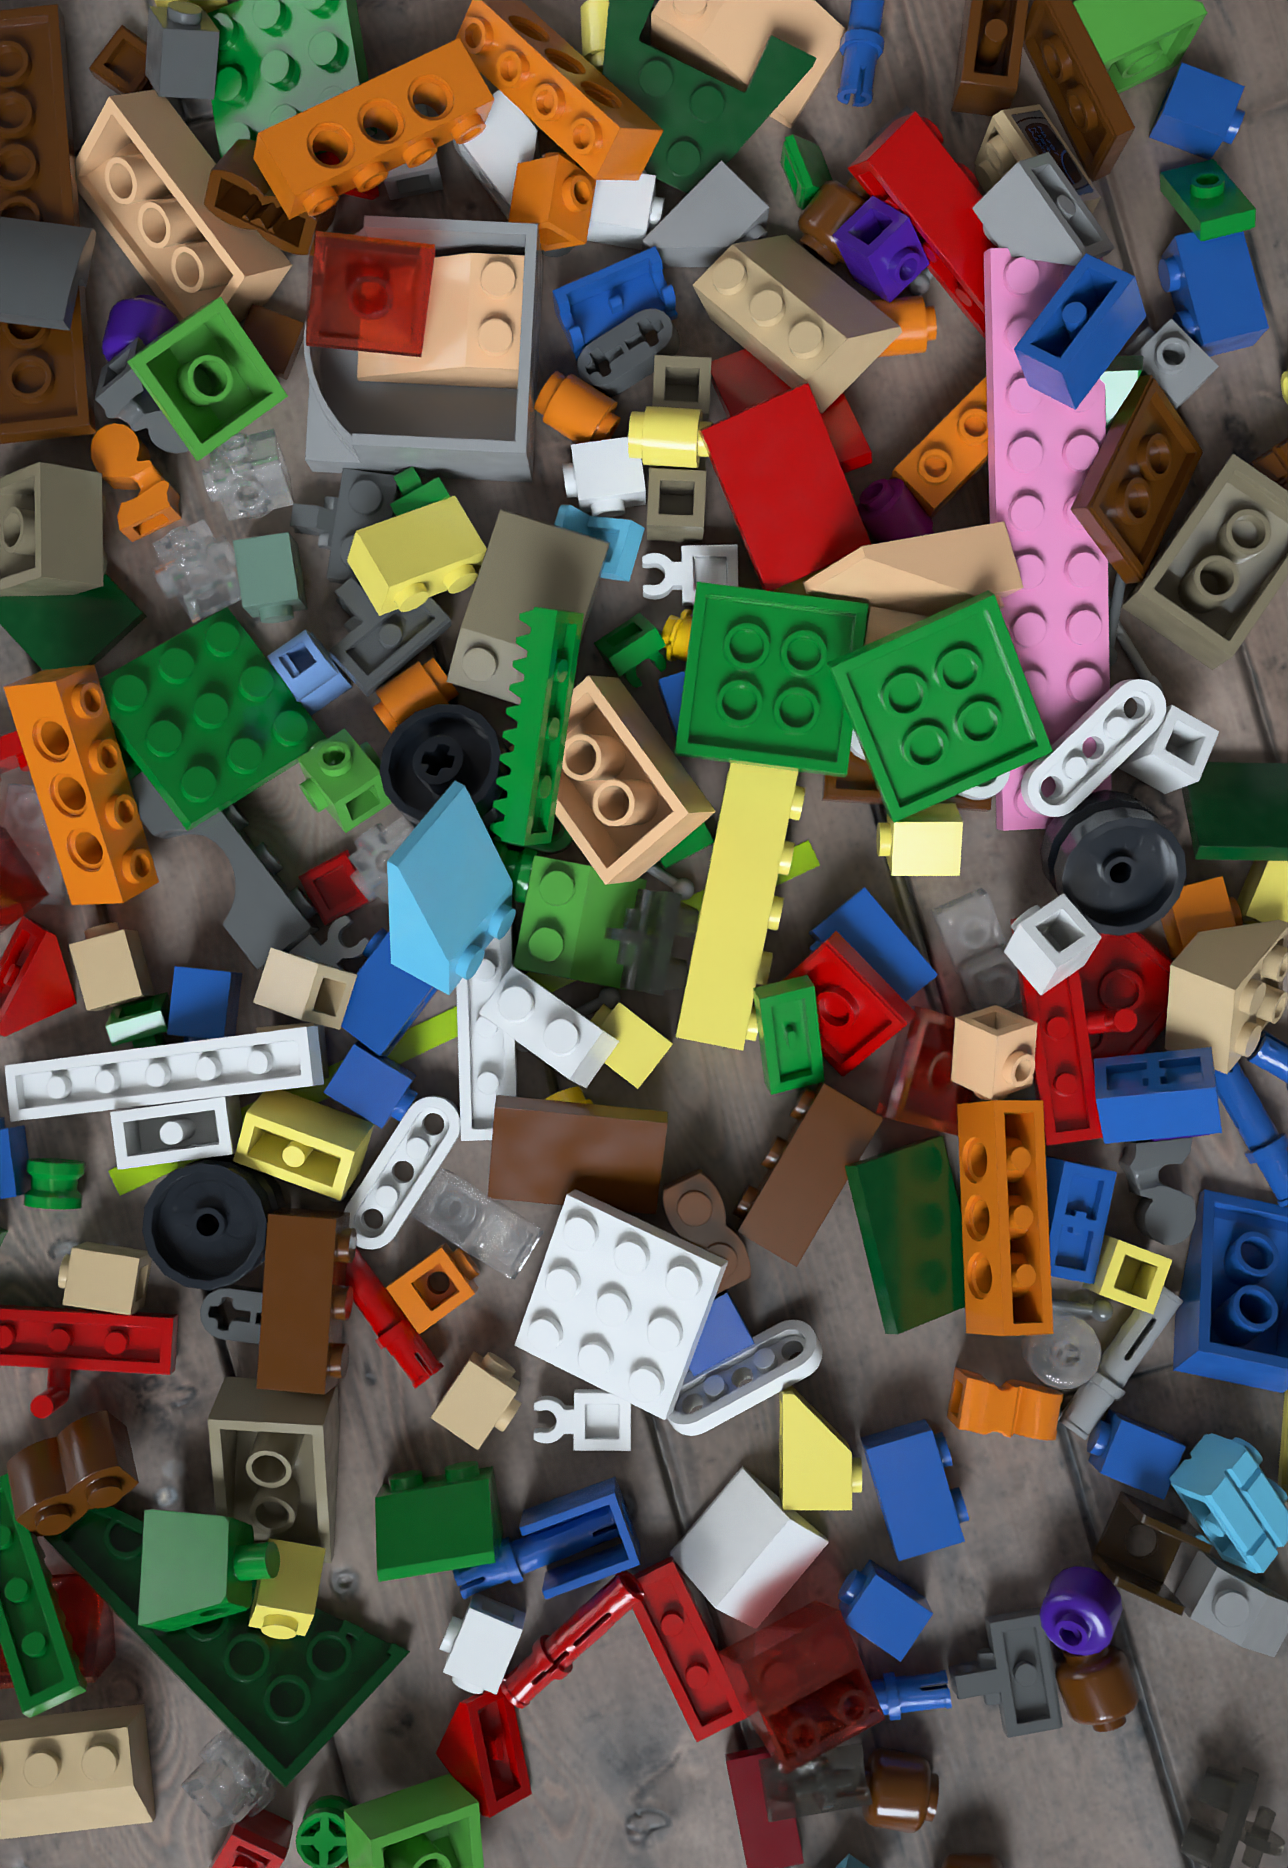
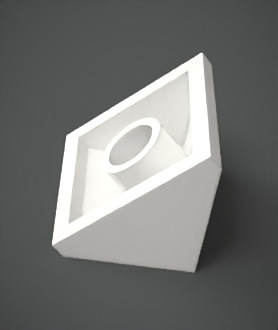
[670,1466,829,1629]

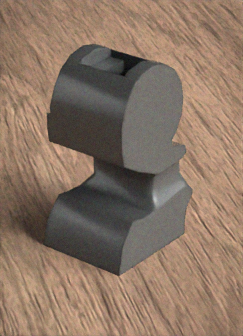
[95,337,189,453]
[1119,1137,1196,1245]

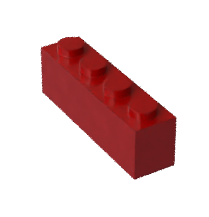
[847,111,999,340]

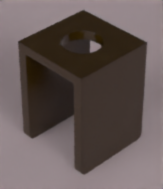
[1092,1491,1213,1616]

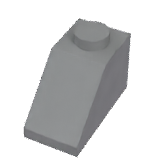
[972,152,1115,266]
[642,161,769,268]
[1174,1549,1288,1657]

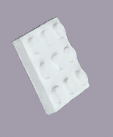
[514,1189,728,1420]

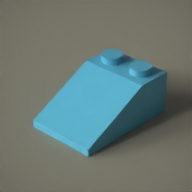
[387,781,516,995]

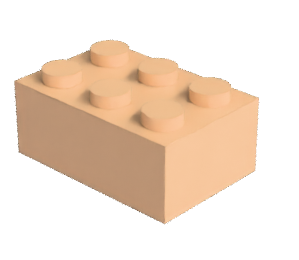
[509,675,716,885]

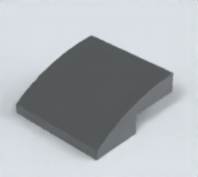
[0,217,96,331]

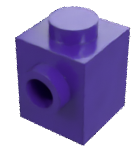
[832,196,930,303]

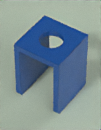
[519,1476,640,1599]

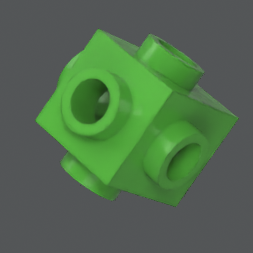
[297,728,392,833]

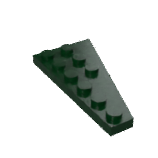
[44,1506,410,1788]

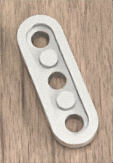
[1021,679,1166,817]
[344,1096,461,1249]
[667,1320,823,1436]

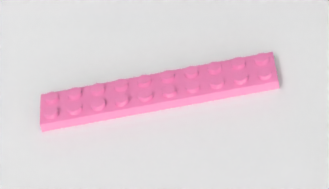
[984,248,1111,831]

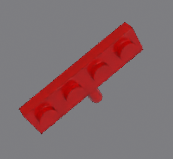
[1010,918,1137,1146]
[0,1304,178,1418]

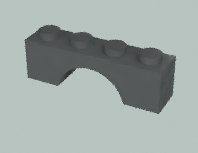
[129,772,320,970]

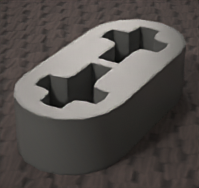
[577,309,680,397]
[200,1285,263,1344]

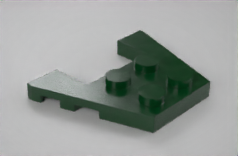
[602,0,817,194]

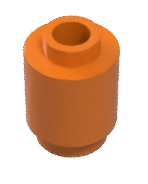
[869,295,937,358]
[534,371,621,444]
[372,657,459,735]

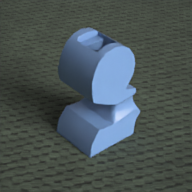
[267,629,353,716]

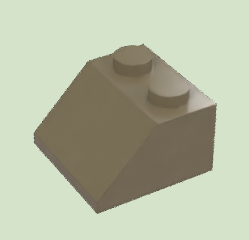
[0,462,107,597]

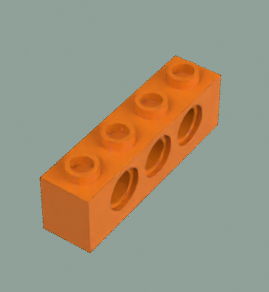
[455,0,664,181]
[253,38,495,220]
[890,377,988,519]
[3,665,159,905]
[957,1100,1054,1336]

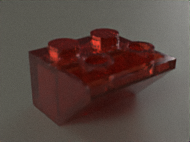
[718,1600,885,1775]

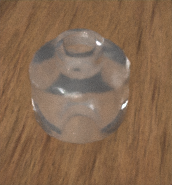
[1021,1309,1101,1389]

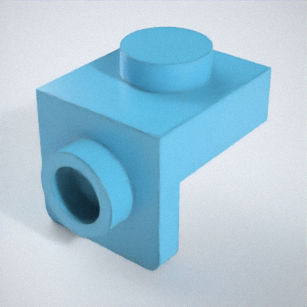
[554,505,645,582]

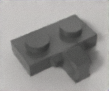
[290,468,399,587]
[329,577,451,697]
[948,1607,1063,1738]

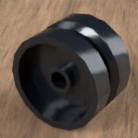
[379,704,511,840]
[1040,790,1187,936]
[142,1154,287,1290]

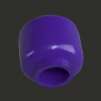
[102,294,179,362]
[1040,1566,1123,1656]

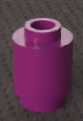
[857,478,935,543]

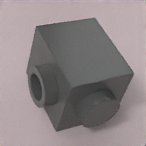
[145,1,220,100]

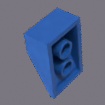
[1173,1189,1288,1393]

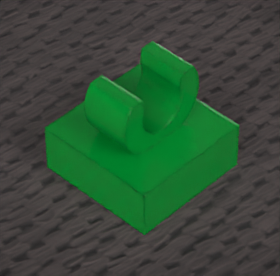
[389,466,450,516]
[594,612,666,688]
[105,992,171,1049]

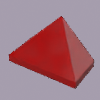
[0,916,77,1037]
[435,1687,532,1818]

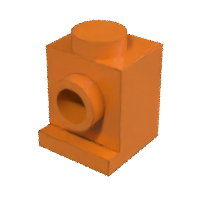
[386,1242,480,1334]

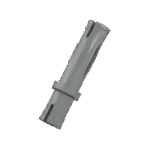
[1058,1286,1183,1440]

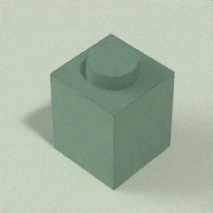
[233,532,308,623]

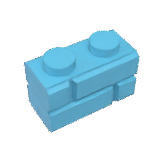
[1169,1433,1288,1574]

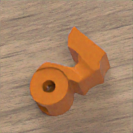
[91,423,182,542]
[947,1367,1063,1440]

